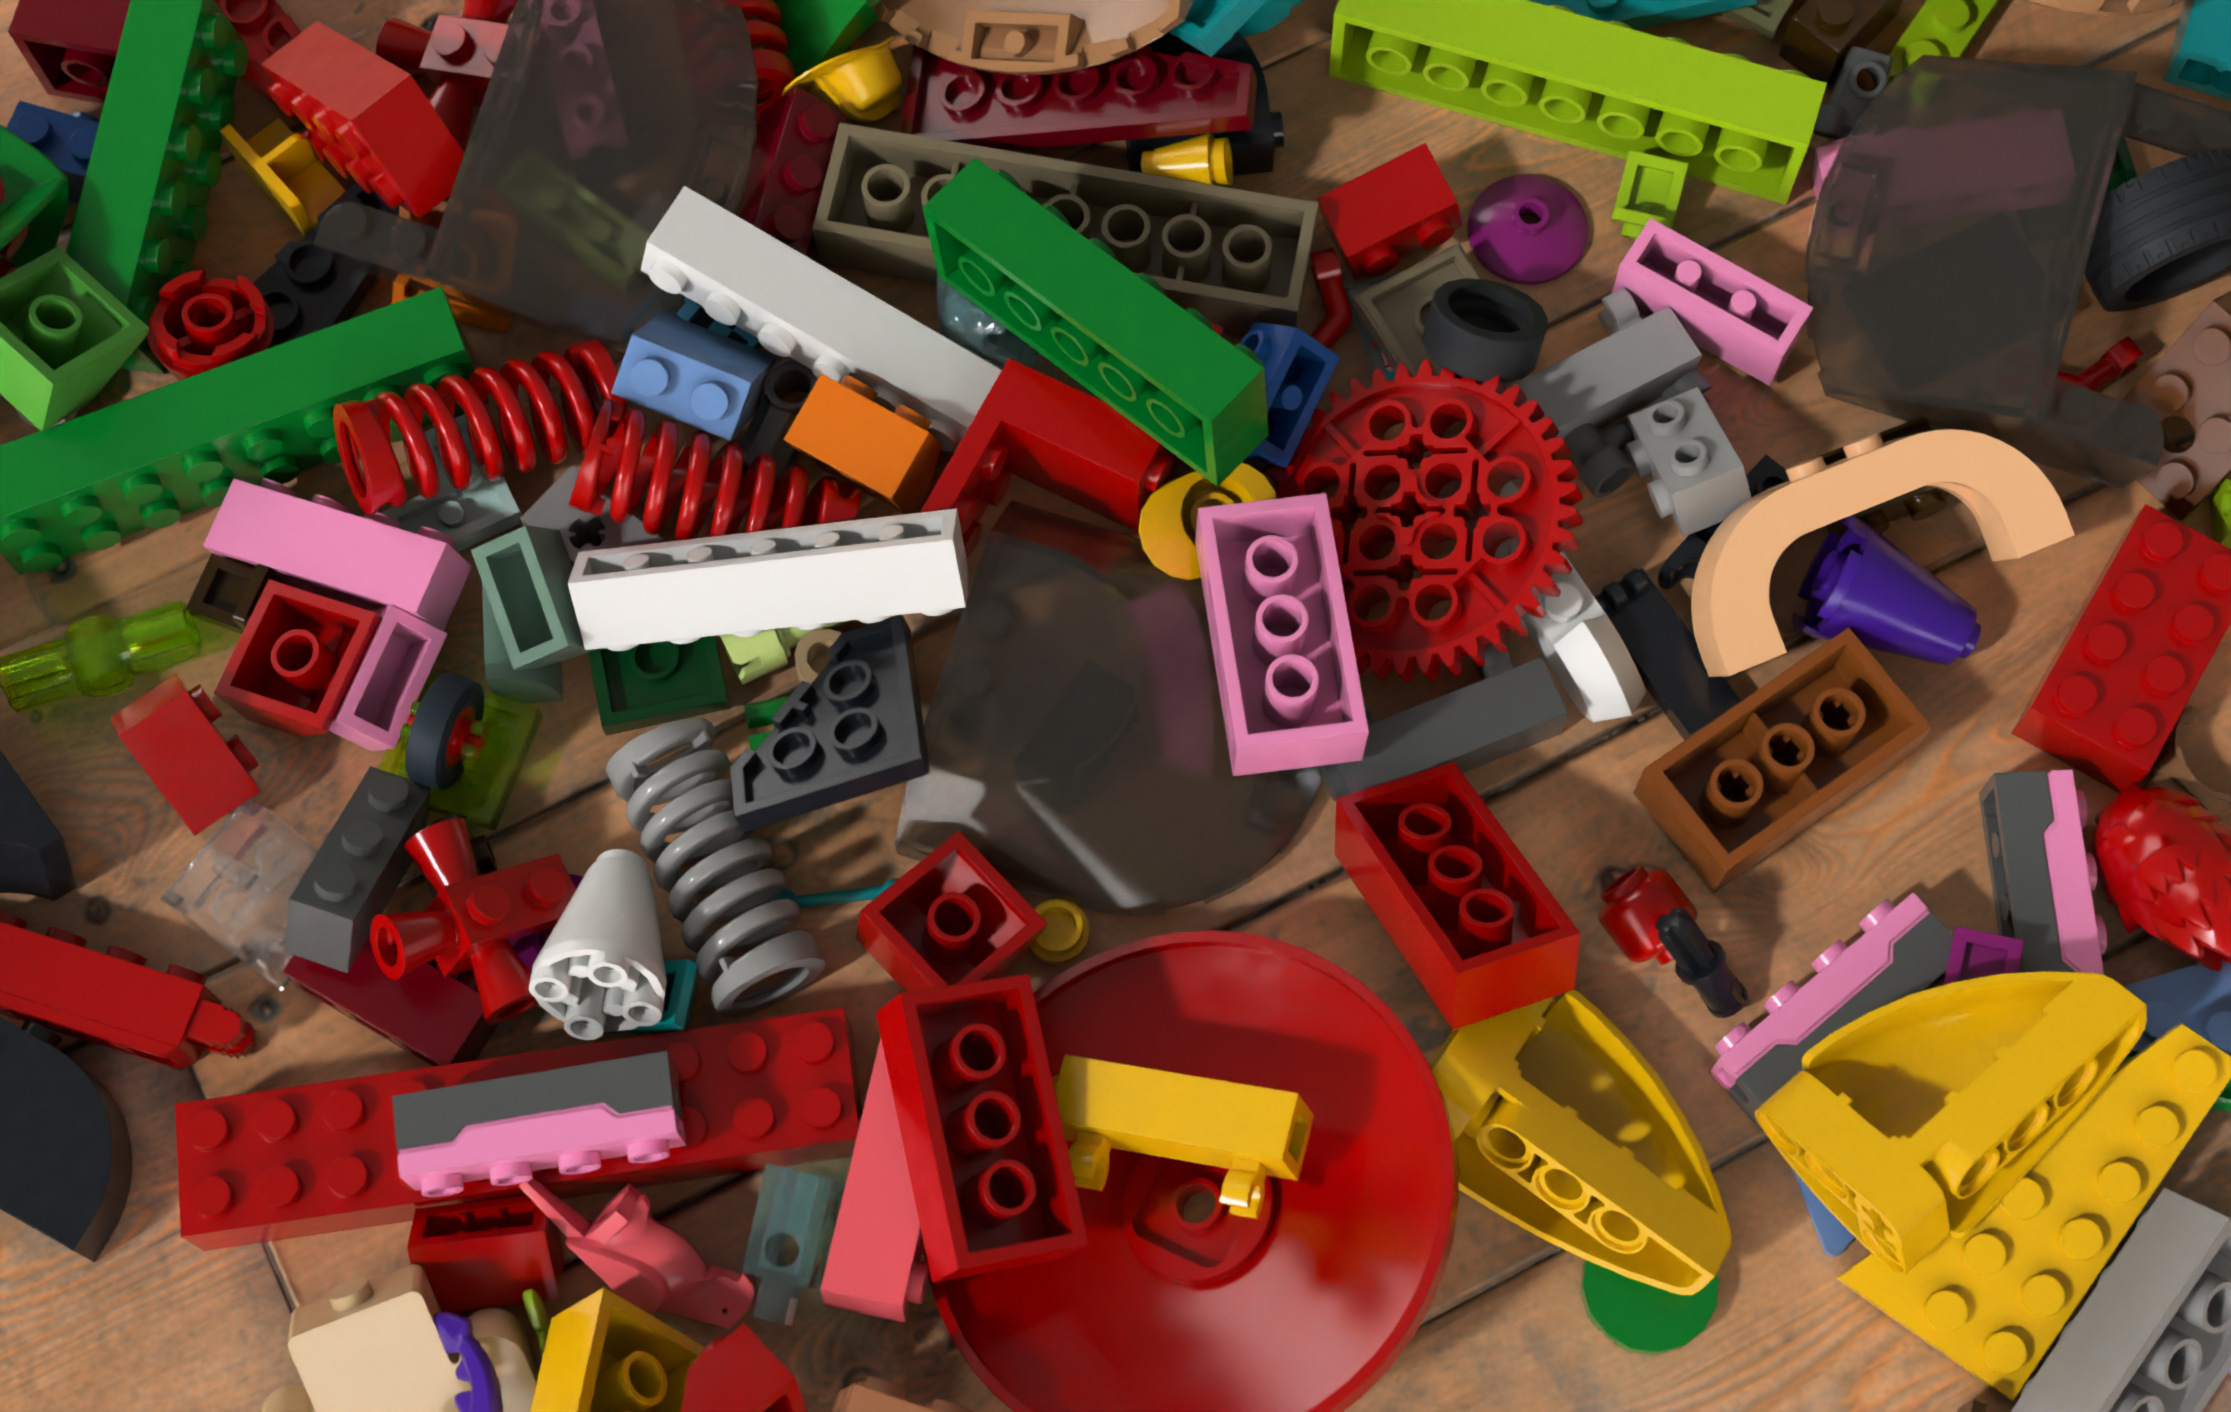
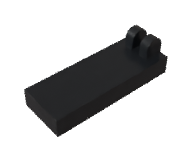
[1595,568,1741,741]

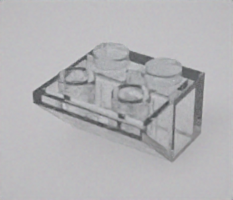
[161,799,319,992]

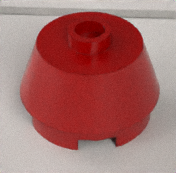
[147,270,275,381]

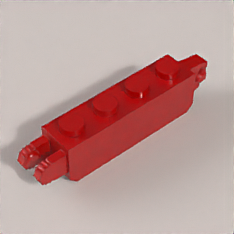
[0,910,257,1071]

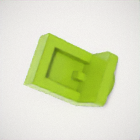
[1611,150,1689,240]

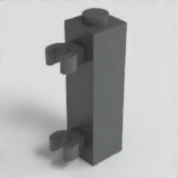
[1321,643,1568,802]

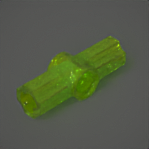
[0,600,203,713]

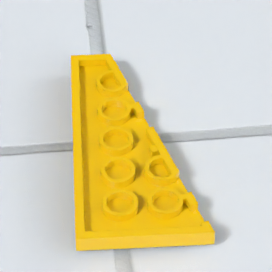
[1835,1024,2231,1401]

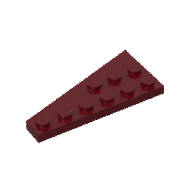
[900,44,1257,150]

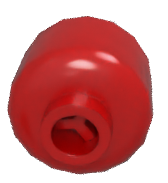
[1598,865,1697,965]

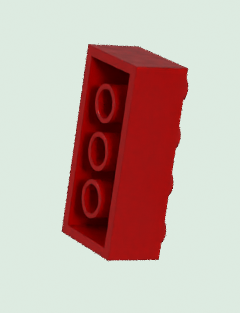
[260,21,478,218]
[2011,504,2231,793]
[1335,762,1580,1030]
[876,974,1089,1283]

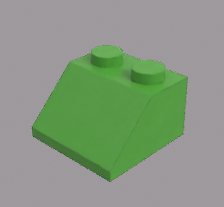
[0,246,149,432]

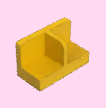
[220,118,346,237]

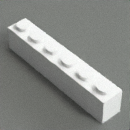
[641,186,1002,452]
[568,508,970,651]

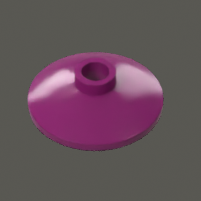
[1467,174,1588,284]

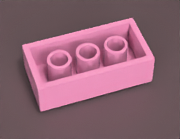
[1195,493,1369,777]

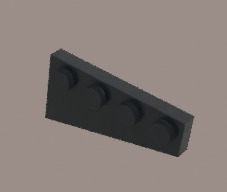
[253,182,399,348]

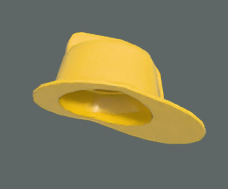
[782,36,902,123]
[1138,463,1277,580]

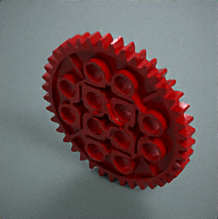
[1266,360,1583,683]

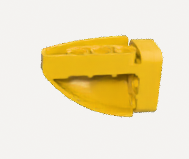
[1755,971,2147,1275]
[1429,989,1732,1295]

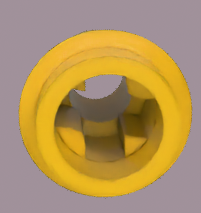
[1141,133,1233,187]

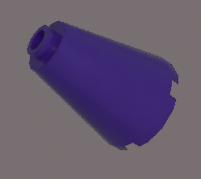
[1792,516,1981,665]

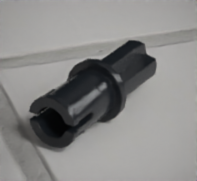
[1655,908,1748,1018]

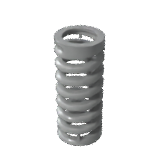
[605,718,826,1017]

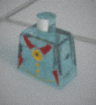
[743,1163,846,1326]

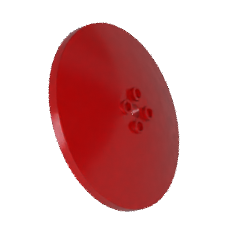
[923,930,1459,1412]

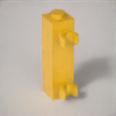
[1052,1055,1314,1219]

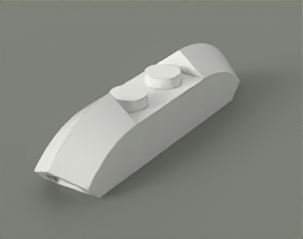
[1439,480,1646,722]

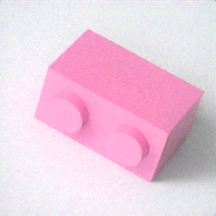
[328,605,448,752]

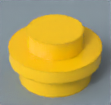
[1029,899,1090,964]

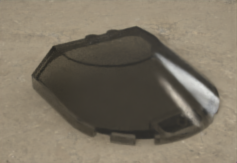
[895,500,1322,916]

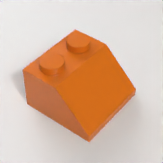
[783,373,942,514]

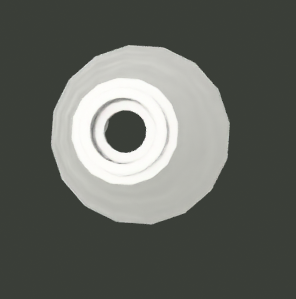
[529,849,667,1040]

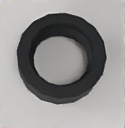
[1421,278,1548,383]

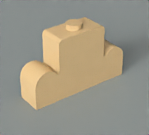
[261,1264,540,1412]

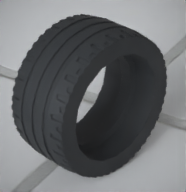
[2068,147,2231,312]

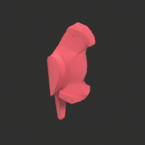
[519,1178,757,1329]

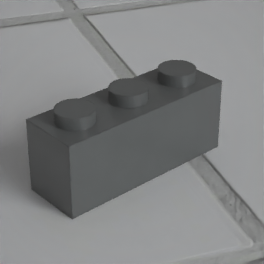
[285,766,432,973]

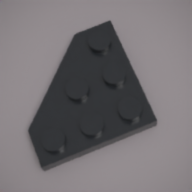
[730,615,931,833]

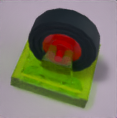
[378,673,543,831]

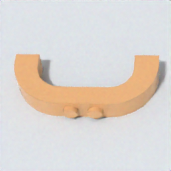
[1691,429,2075,677]

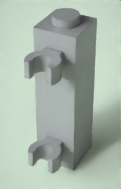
[1505,287,1702,440]

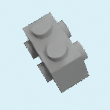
[1626,387,1752,537]

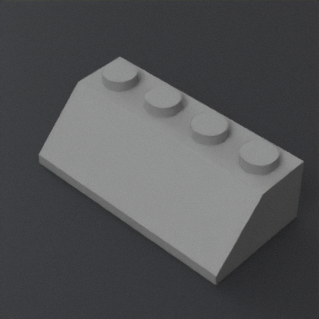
[2011,1188,2231,1412]

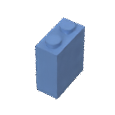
[611,311,777,441]

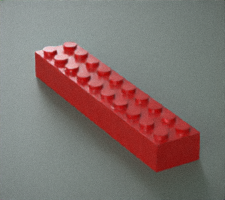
[175,1007,862,1251]

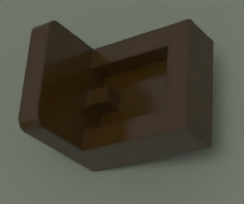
[186,553,285,634]

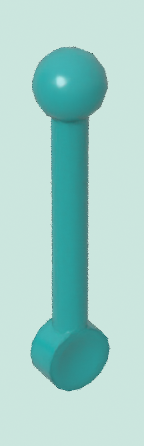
[772,878,898,908]

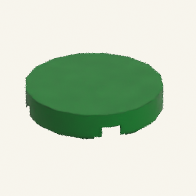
[1580,1260,1719,1356]

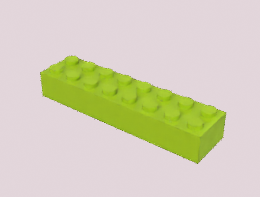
[1328,0,1827,205]

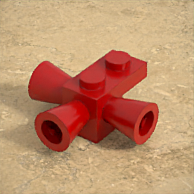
[376,0,551,152]
[370,818,576,1025]

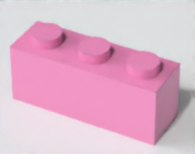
[1611,218,1814,386]

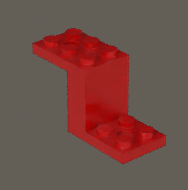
[920,321,1224,558]

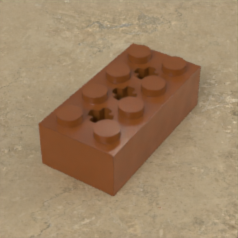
[1633,627,1932,894]

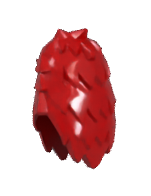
[2091,783,2231,971]

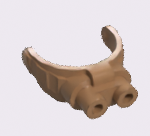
[2142,706,2231,816]

